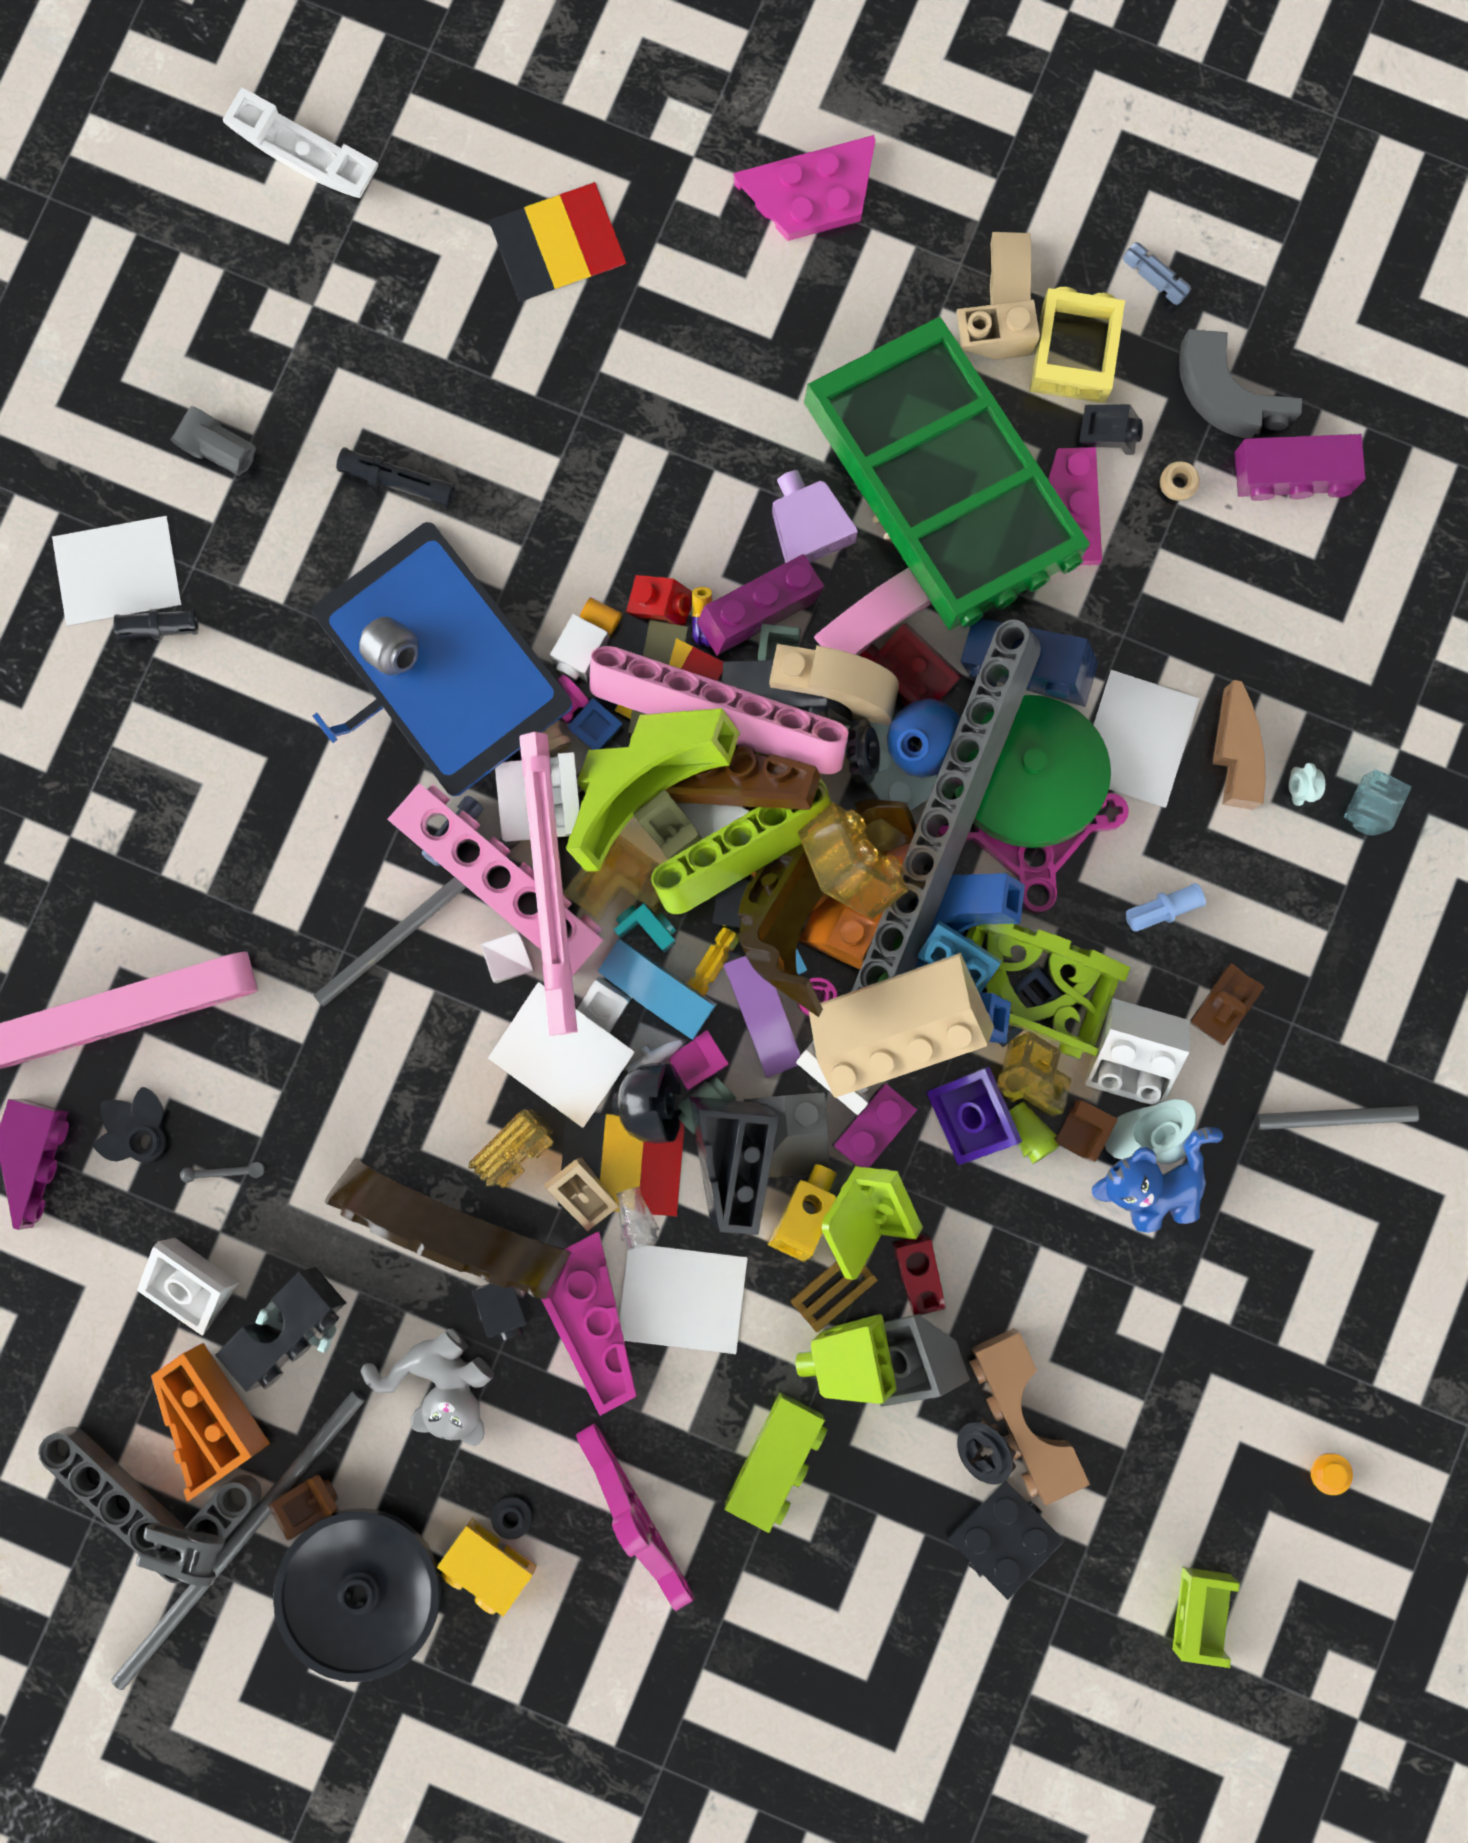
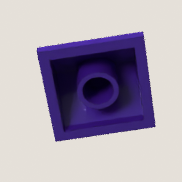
[926,1067,1022,1166]

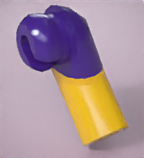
[692,586,712,647]

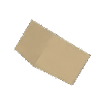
[544,1157,619,1231]

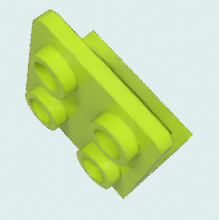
[822,1166,923,1280]

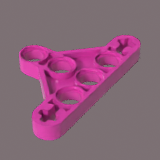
[938,793,1129,914]
[576,1424,694,1611]

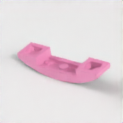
[814,568,951,655]

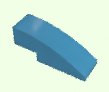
[598,938,717,1040]

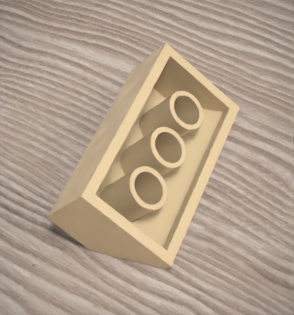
[809,953,994,1098]

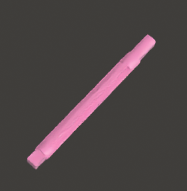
[520,732,578,1036]

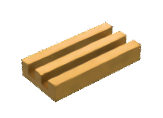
[790,1261,878,1333]

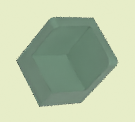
[758,624,801,661]

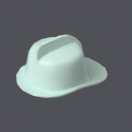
[1105,1099,1197,1164]

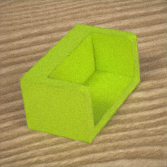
[1172,1567,1240,1668]

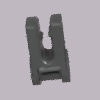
[136,1523,225,1586]

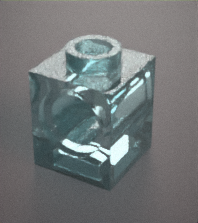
[1344,769,1412,836]

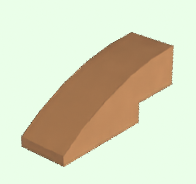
[1213,680,1266,810]

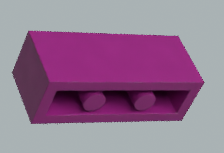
[1235,434,1365,501]
[697,554,824,656]

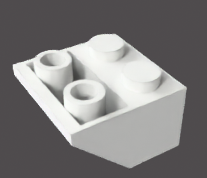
[1085,998,1190,1105]

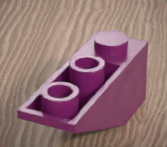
[0,1099,69,1230]

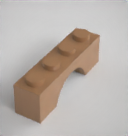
[969,1328,1090,1506]

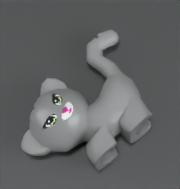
[360,1328,494,1446]

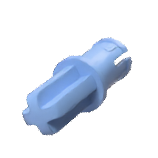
[1126,883,1206,932]

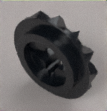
[846,719,880,783]
[957,1419,1016,1485]

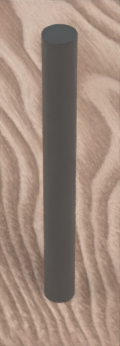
[1255,1105,1419,1130]

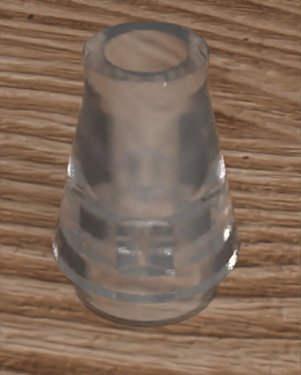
[616,1187,660,1250]

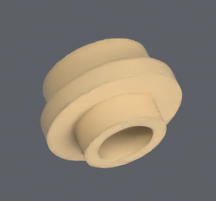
[1160,462,1200,501]

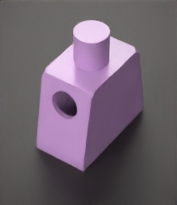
[772,470,858,563]

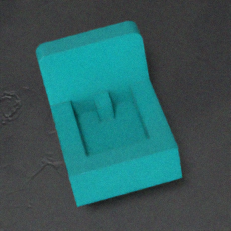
[613,904,676,953]

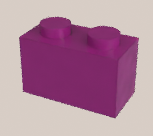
[832,1084,917,1168]

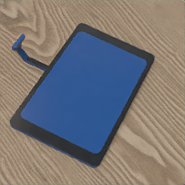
[312,522,573,796]

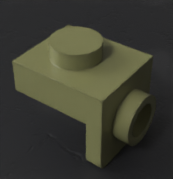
[633,790,702,860]

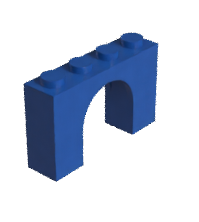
[915,873,1025,1043]

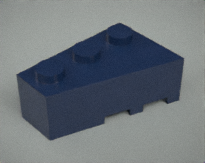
[960,619,1098,707]

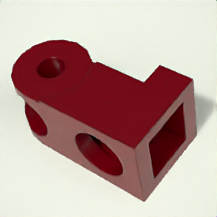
[892,1233,946,1316]

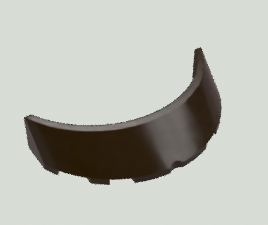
[738,799,917,1017]
[325,1157,571,1299]

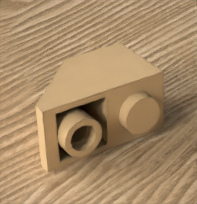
[956,299,1040,360]

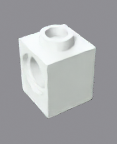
[550,614,609,681]

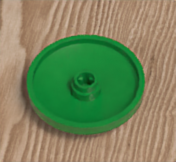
[954,695,1111,848]

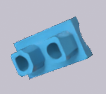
[917,921,1002,993]

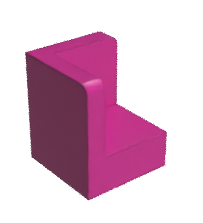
[669,1030,729,1091]

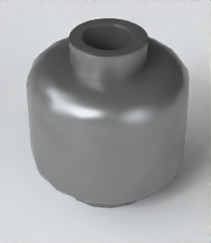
[359,617,419,675]

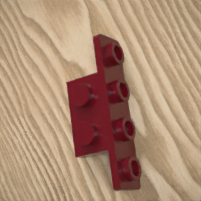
[858,622,963,706]

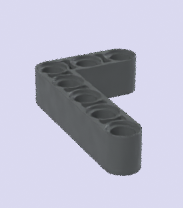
[38,1427,262,1584]

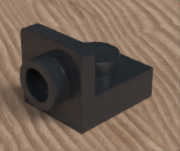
[1079,404,1143,455]

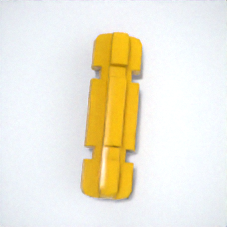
[687,927,739,996]

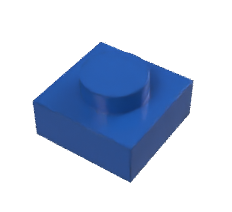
[567,698,623,750]

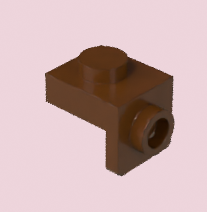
[267,1475,338,1540]

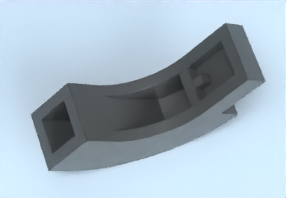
[1179,329,1302,439]

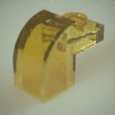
[997,1031,1072,1117]

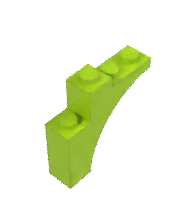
[566,708,740,871]

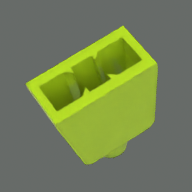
[795,1315,897,1404]

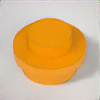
[1311,1453,1353,1495]

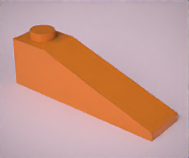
[798,824,940,969]

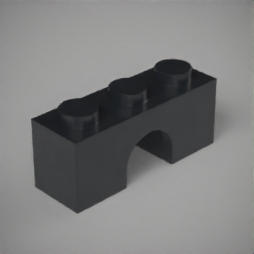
[215,1267,347,1392]

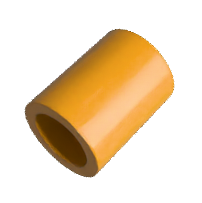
[579,597,622,638]

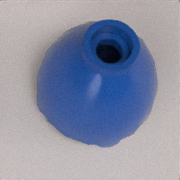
[886,698,960,779]

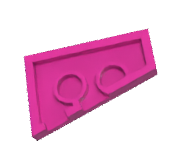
[1023,447,1102,565]

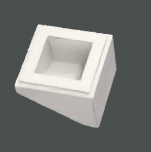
[481,932,534,984]

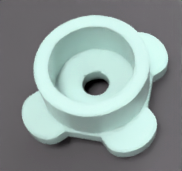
[1289,763,1325,806]

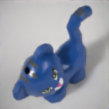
[1092,1127,1223,1233]

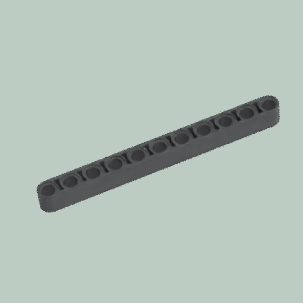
[851,620,1041,992]

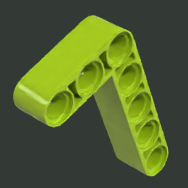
[651,751,836,914]

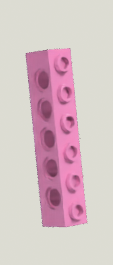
[388,783,603,976]

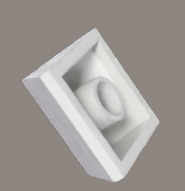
[137,1238,240,1336]

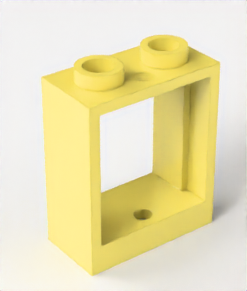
[1029,287,1125,403]

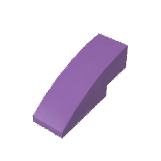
[724,956,801,1078]

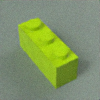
[725,1392,827,1533]

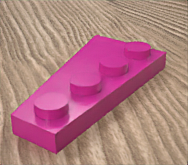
[541,1231,637,1416]

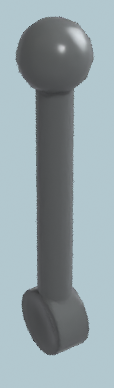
[180,1162,265,1183]

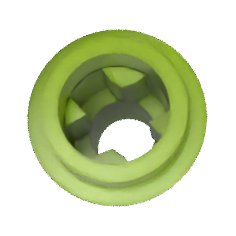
[1009,1102,1060,1164]

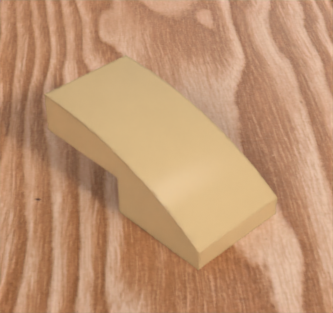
[990,232,1031,305]

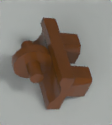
[1190,963,1265,1046]

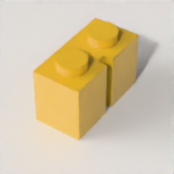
[437,1518,537,1617]

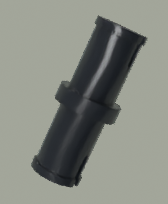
[113,609,199,640]

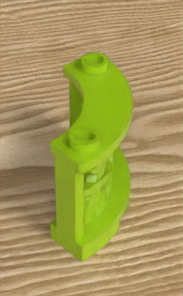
[966,924,1131,1059]

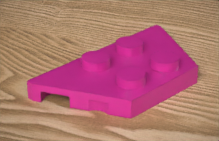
[733,135,876,241]

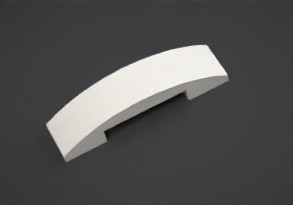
[223,87,378,198]

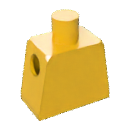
[768,1164,837,1262]

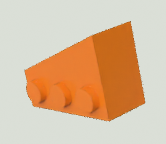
[151,1343,270,1502]

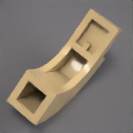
[769,644,899,725]

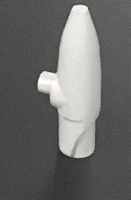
[626,1040,683,1073]

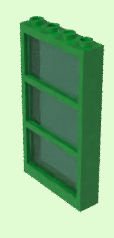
[804,316,1090,631]

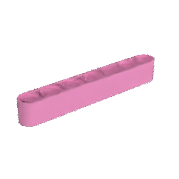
[589,646,849,774]
[0,952,258,1069]

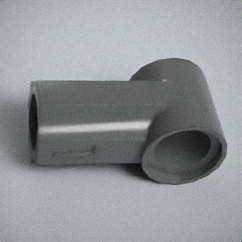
[171,406,256,476]

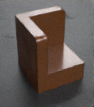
[1055,1100,1118,1162]

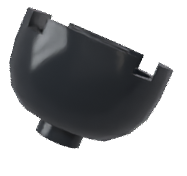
[612,1063,682,1144]

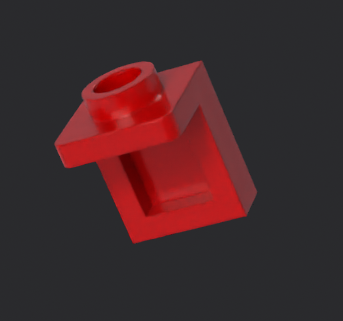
[626,575,692,626]

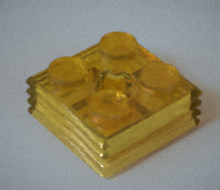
[468,1110,554,1189]

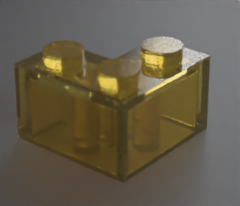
[798,802,908,919]
[563,835,662,921]

